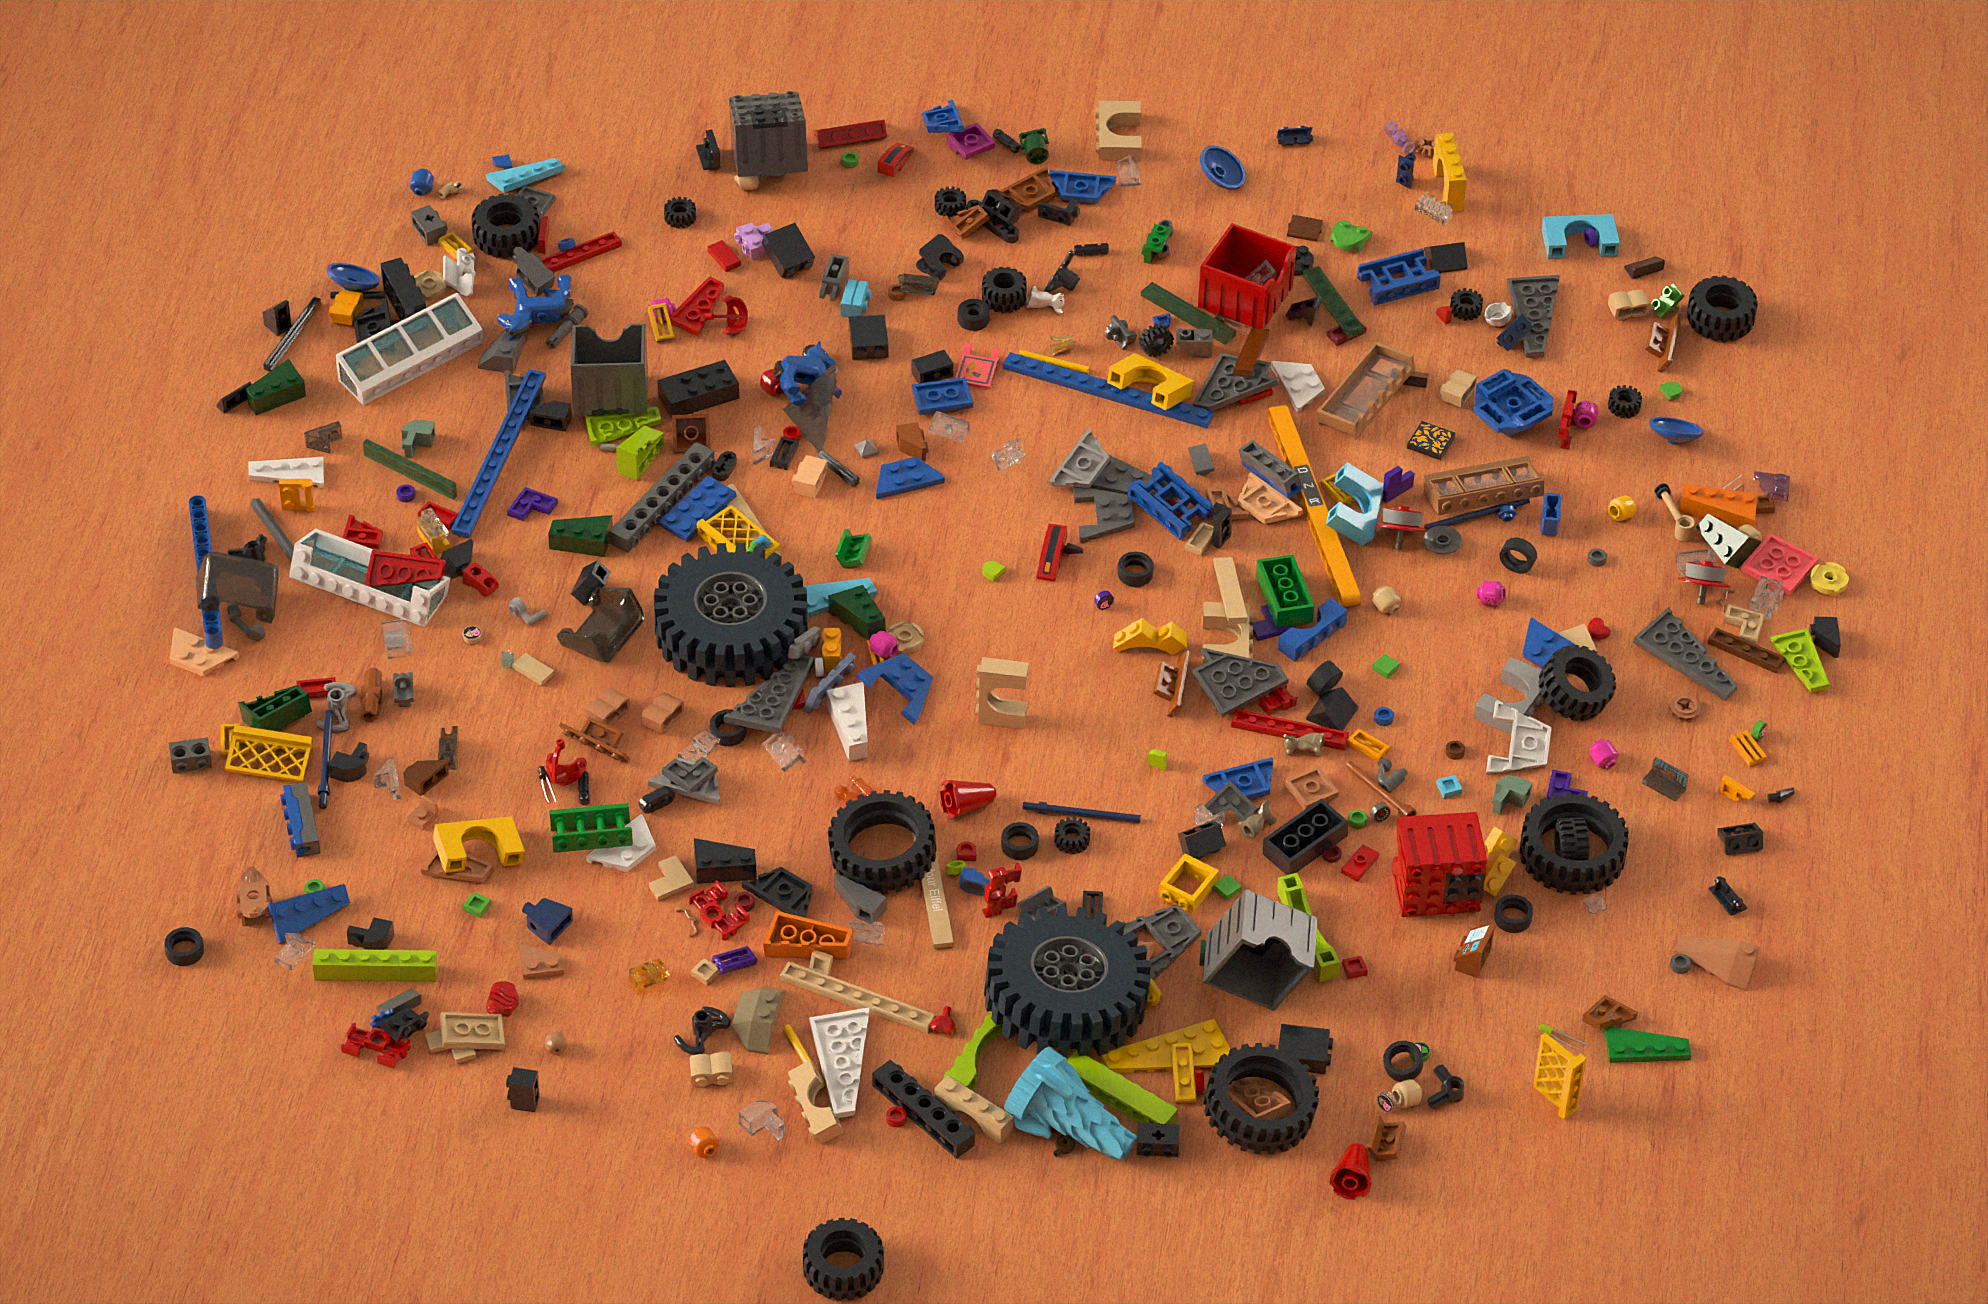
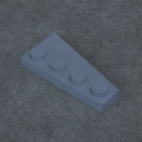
[803,652,856,714]

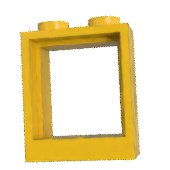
[1159,854,1219,914]

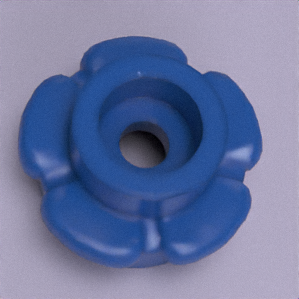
[1498,505,1517,522]

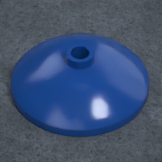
[1200,145,1246,190]
[327,263,380,291]
[1649,417,1704,445]

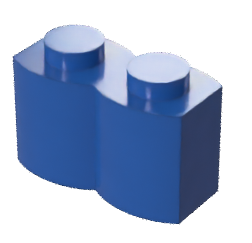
[1540,493,1562,536]

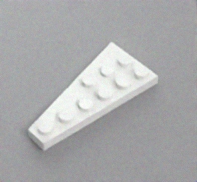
[809,1007,870,1118]

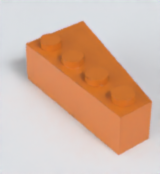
[1679,483,1758,528]
[763,911,854,959]

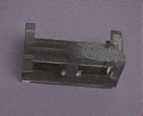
[438,726,459,770]

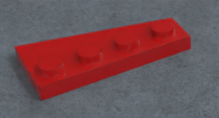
[669,276,724,337]
[364,550,446,588]

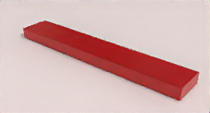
[541,231,622,273]
[1231,709,1349,751]

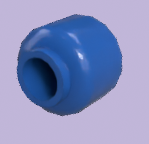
[410,169,434,196]

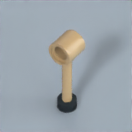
[1654,483,1695,542]

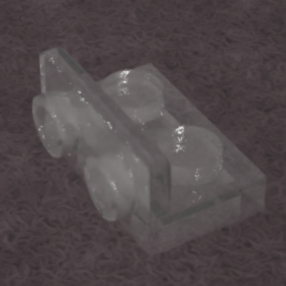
[762,730,807,772]

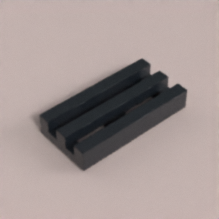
[770,437,799,470]
[1082,891,1103,920]

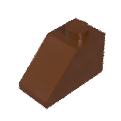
[403,760,449,796]

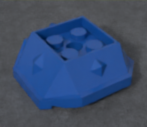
[1474,369,1553,438]

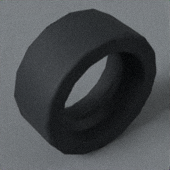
[1499,537,1537,574]
[1117,551,1154,587]
[710,709,746,746]
[1001,822,1039,860]
[1494,894,1533,933]
[164,927,204,966]
[1383,1040,1423,1082]

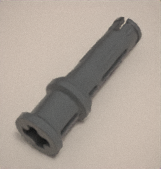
[546,304,588,349]

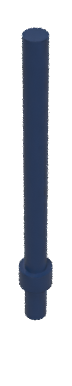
[1424,498,1530,531]
[318,710,333,809]
[1023,802,1141,823]

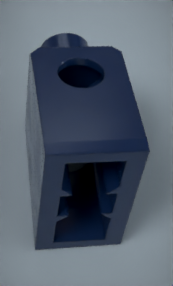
[522,898,573,945]

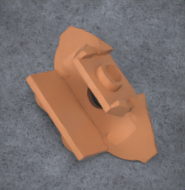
[236,866,272,926]

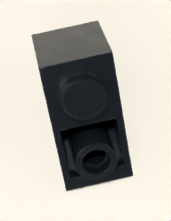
[571,560,611,606]

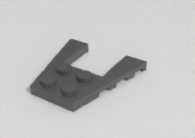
[1121,905,1201,980]

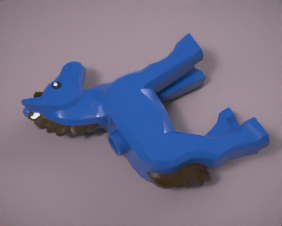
[497,275,574,340]
[774,341,842,408]

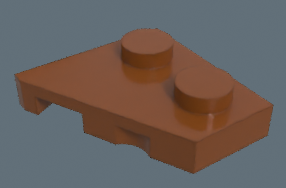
[943,205,990,240]
[1582,995,1638,1030]

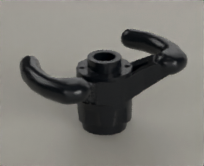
[1043,250,1080,293]
[674,1006,731,1055]

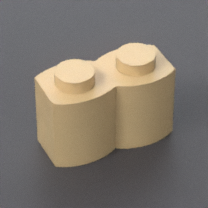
[1608,290,1650,320]
[1440,369,1477,407]
[690,1052,733,1087]

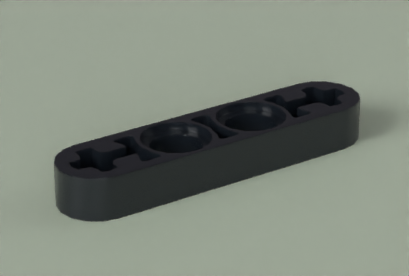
[966,200,1019,243]

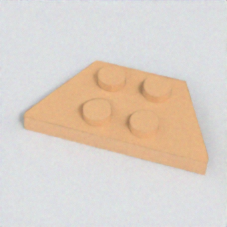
[1238,472,1303,524]
[170,627,239,677]

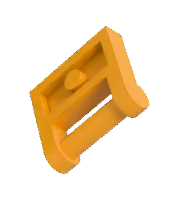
[279,479,316,513]

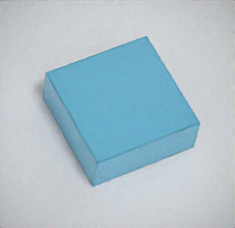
[1436,775,1462,799]

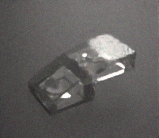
[678,730,720,762]

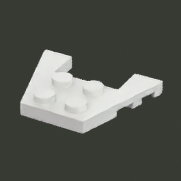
[1486,700,1552,774]

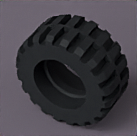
[471,193,540,259]
[1687,275,1758,342]
[1538,645,1616,721]
[803,1218,884,1301]

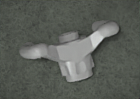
[316,682,357,732]

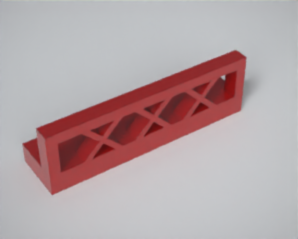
[814,119,887,148]

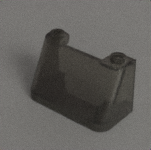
[196,552,279,623]
[556,587,644,663]

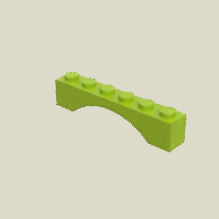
[1277,873,1340,982]
[943,1012,1003,1091]

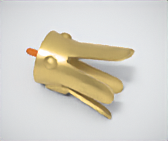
[1049,335,1077,355]

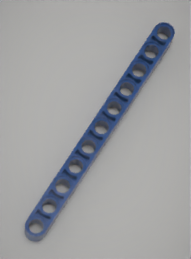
[189,495,223,649]

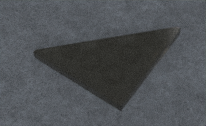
[783,362,839,453]

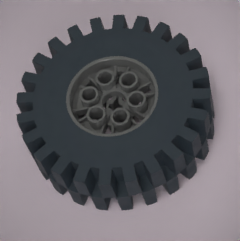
[654,543,808,687]
[984,906,1151,1059]

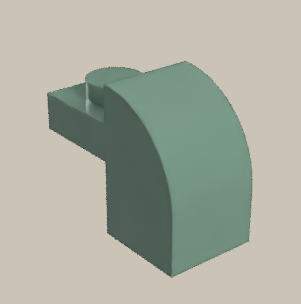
[401,420,436,458]
[1492,776,1533,815]

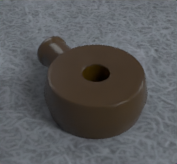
[1053,1135,1075,1157]

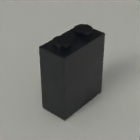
[761,223,815,278]
[849,315,889,360]
[1278,1024,1333,1074]

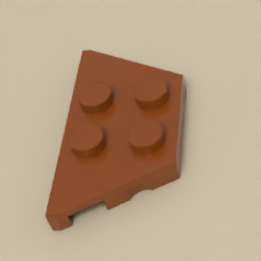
[1000,166,1055,211]

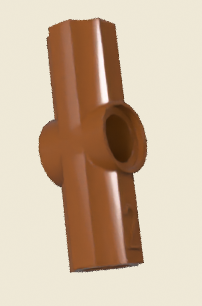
[360,668,382,722]

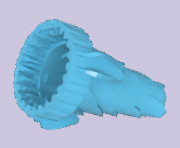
[1004,1047,1138,1161]

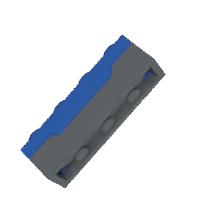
[1238,440,1303,499]
[280,782,320,857]

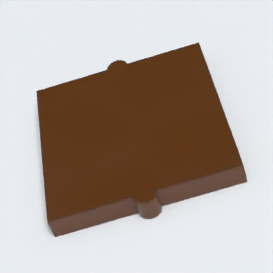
[1287,215,1323,242]

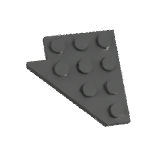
[1193,352,1279,411]
[1192,648,1289,717]

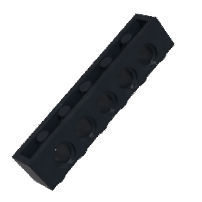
[872,1059,975,1159]

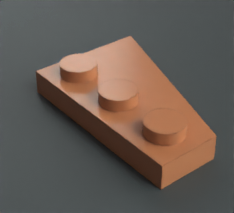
[421,850,494,883]

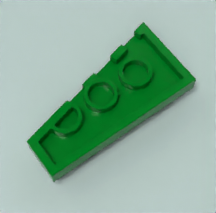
[1604,1027,1691,1063]

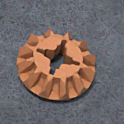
[1414,135,1435,157]
[1669,695,1701,721]

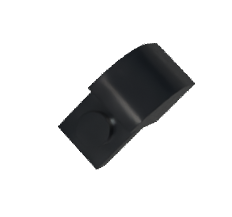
[328,742,369,782]
[347,917,394,950]

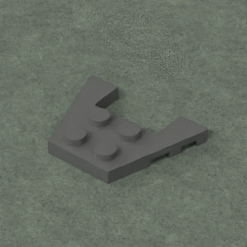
[1073,487,1135,543]

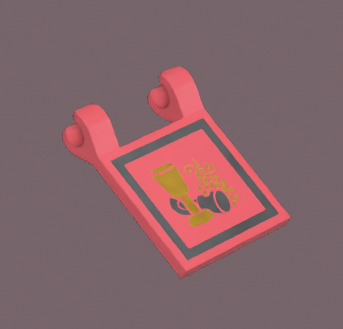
[955,343,1000,389]

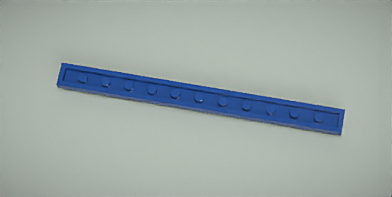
[1003,352,1214,428]
[451,369,546,538]

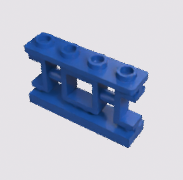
[1357,248,1441,306]
[1127,462,1213,540]

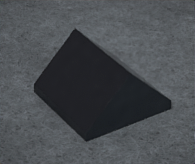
[1424,242,1468,273]
[1306,687,1358,731]

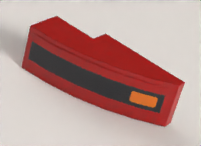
[878,143,914,177]
[1036,523,1067,581]

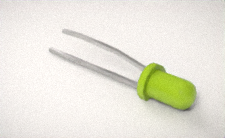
[1539,1024,1588,1049]

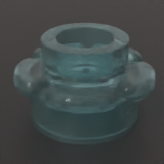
[501,649,514,668]

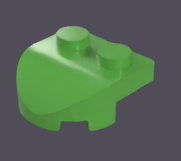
[1330,220,1373,251]

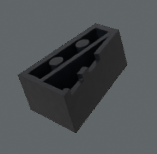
[694,838,757,884]

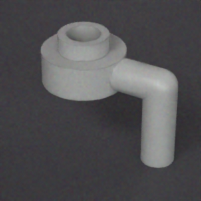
[509,597,547,625]

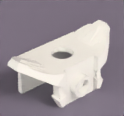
[443,248,476,297]

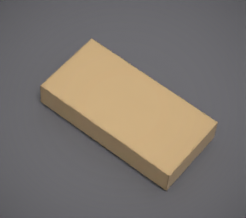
[1184,522,1213,556]
[512,653,554,686]

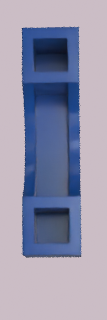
[1278,598,1348,662]

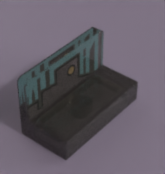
[898,274,939,295]
[1642,757,1688,802]

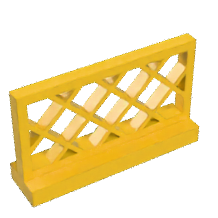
[697,505,781,558]
[225,725,313,783]
[1533,1033,1587,1120]

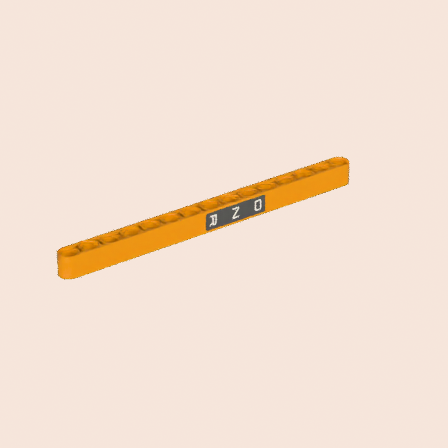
[1267,405,1361,607]

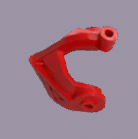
[705,296,748,335]
[546,739,587,786]

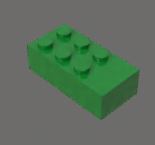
[1256,554,1315,628]

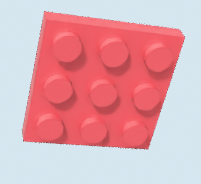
[1741,533,1819,596]

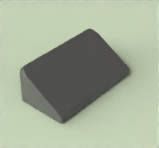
[376,989,422,1014]

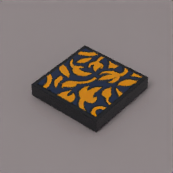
[1407,421,1456,461]

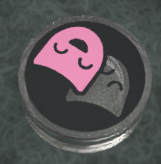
[1377,1091,1397,1113]

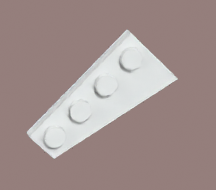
[248,457,324,488]

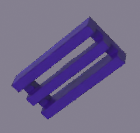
[712,946,758,974]

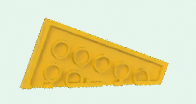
[1101,1019,1230,1073]

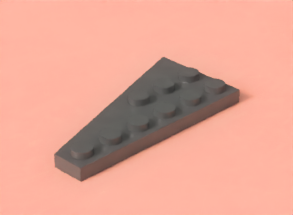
[1507,275,1560,358]
[1091,455,1178,503]
[1633,607,1738,701]
[724,655,814,734]

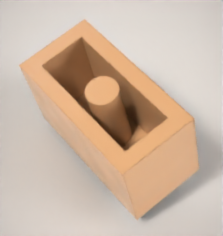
[792,455,827,498]

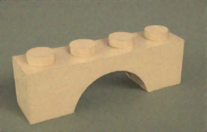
[788,1060,844,1144]
[934,1076,1013,1144]

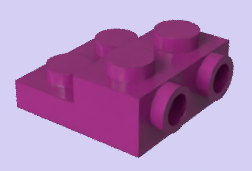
[947,123,995,160]

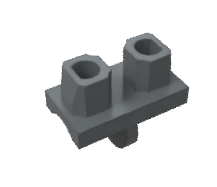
[1105,315,1137,350]
[393,672,414,707]

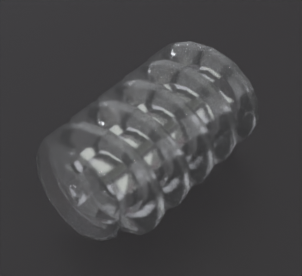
[1415,192,1454,226]

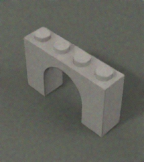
[1474,657,1544,735]

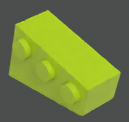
[616,426,664,481]

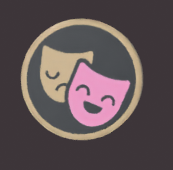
[462,626,482,644]

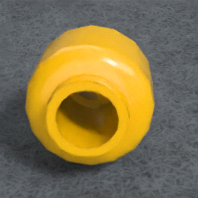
[1608,495,1636,521]

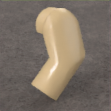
[437,181,464,198]

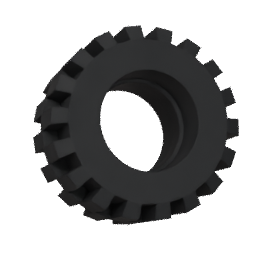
[982,266,1027,313]
[1554,817,1589,861]

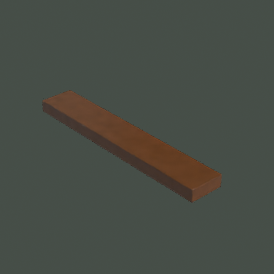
[1233,328,1269,377]

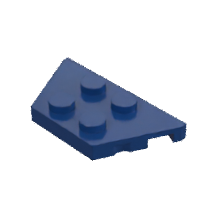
[922,100,964,133]
[1049,170,1116,203]
[876,457,945,499]
[1523,618,1576,669]
[1202,757,1274,800]

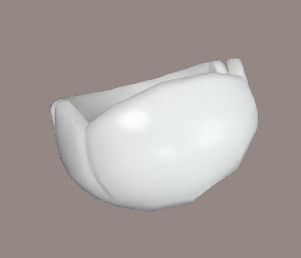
[1485,302,1512,327]

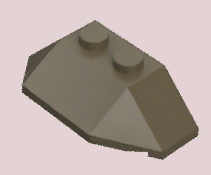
[732,986,786,1055]

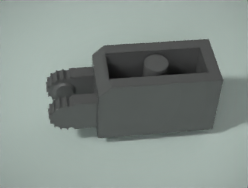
[512,247,555,297]
[819,254,849,301]

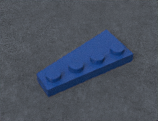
[268,884,350,944]

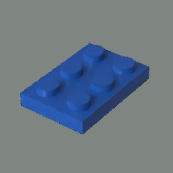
[912,377,973,415]

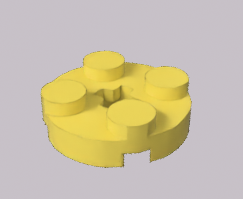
[1810,562,1849,597]

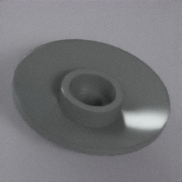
[1424,526,1462,554]

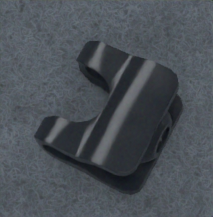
[916,234,964,281]

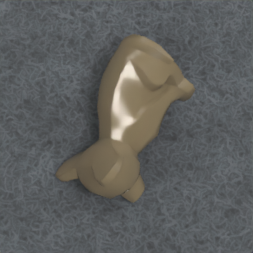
[1283,733,1325,756]
[1237,800,1277,839]

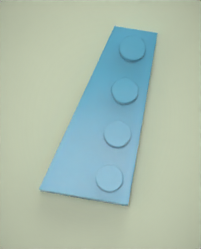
[486,158,565,193]
[803,578,877,618]

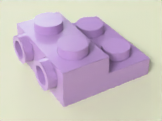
[734,223,774,260]

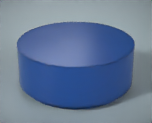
[558,238,576,250]
[1374,707,1394,726]

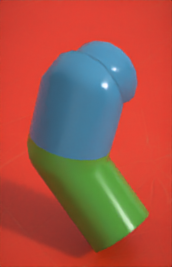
[746,535,771,554]

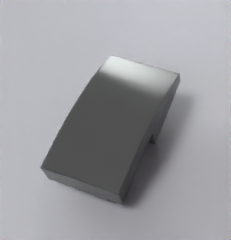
[1188,443,1214,475]

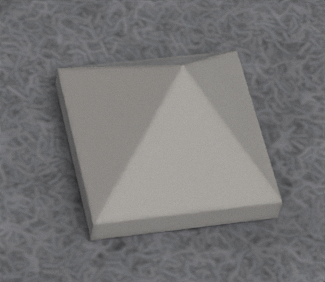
[854,439,879,458]

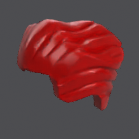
[486,981,519,1017]

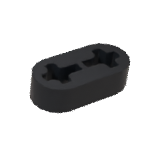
[712,451,737,481]
[638,786,675,814]

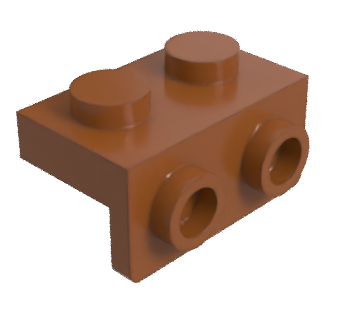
[1367,1116,1406,1161]

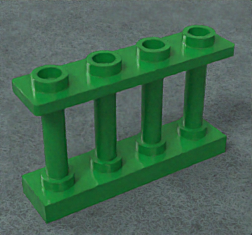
[549,803,633,853]

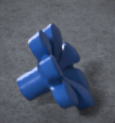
[370,1009,395,1029]

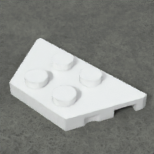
[1271,361,1325,413]
[586,814,656,872]

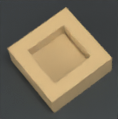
[809,950,834,975]
[691,958,720,985]

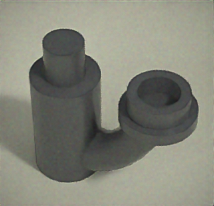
[1377,758,1408,793]

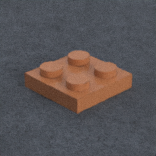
[1284,766,1339,810]

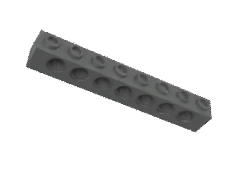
[609,442,715,553]

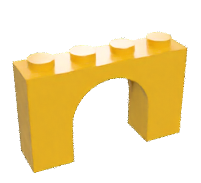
[1433,133,1467,212]
[1107,353,1194,410]
[433,816,525,873]

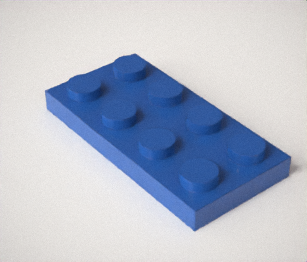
[659,475,737,542]

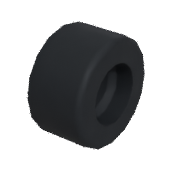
[1306,660,1343,697]

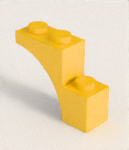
[1113,618,1187,656]
[1484,827,1518,897]

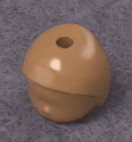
[544,1032,567,1055]

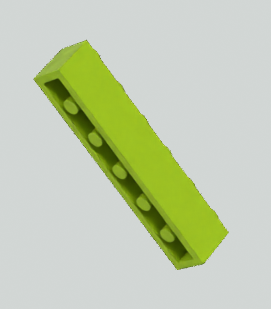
[312,949,438,982]
[1067,1050,1178,1124]

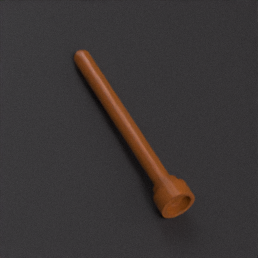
[1346,761,1416,817]

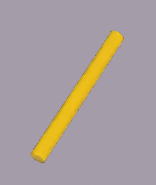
[1019,350,1090,374]
[783,1024,826,1089]

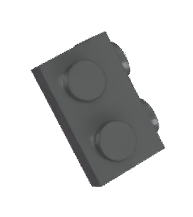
[1018,886,1066,921]

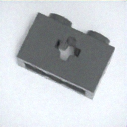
[411,205,448,246]

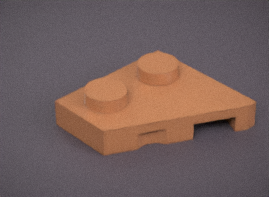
[1205,488,1250,520]
[519,944,564,980]

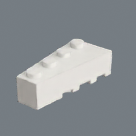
[826,682,868,761]

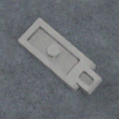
[788,626,821,659]

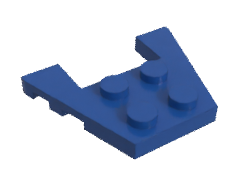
[856,653,933,725]

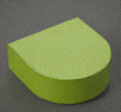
[982,561,1005,582]
[1147,749,1167,771]

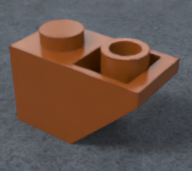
[896,422,929,461]

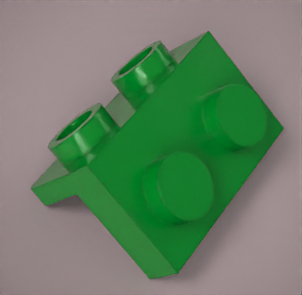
[1142,224,1171,264]
[835,529,872,568]

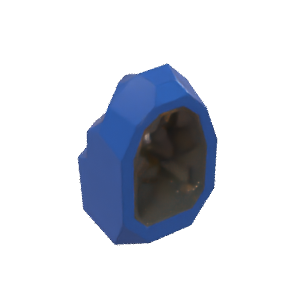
[960,867,991,895]

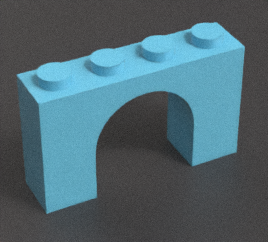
[1542,214,1620,259]
[1326,462,1383,546]

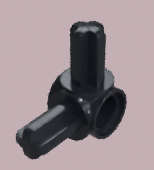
[228,534,267,565]
[1427,1065,1464,1109]

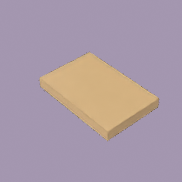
[440,1012,505,1050]

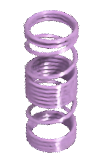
[1384,121,1415,154]

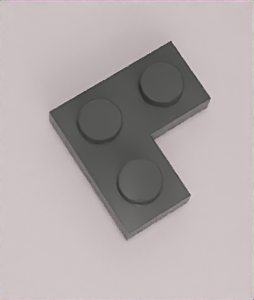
[662,757,718,794]
[1202,780,1258,822]

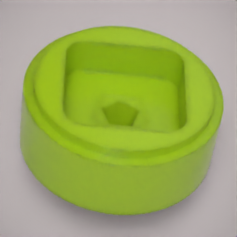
[946,860,966,876]

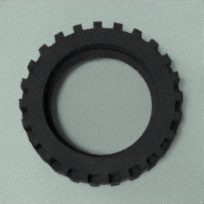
[828,790,937,894]
[1519,792,1629,895]
[1204,1043,1319,1154]

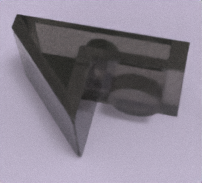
[304,421,343,453]

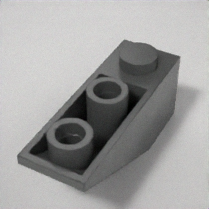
[834,873,886,926]

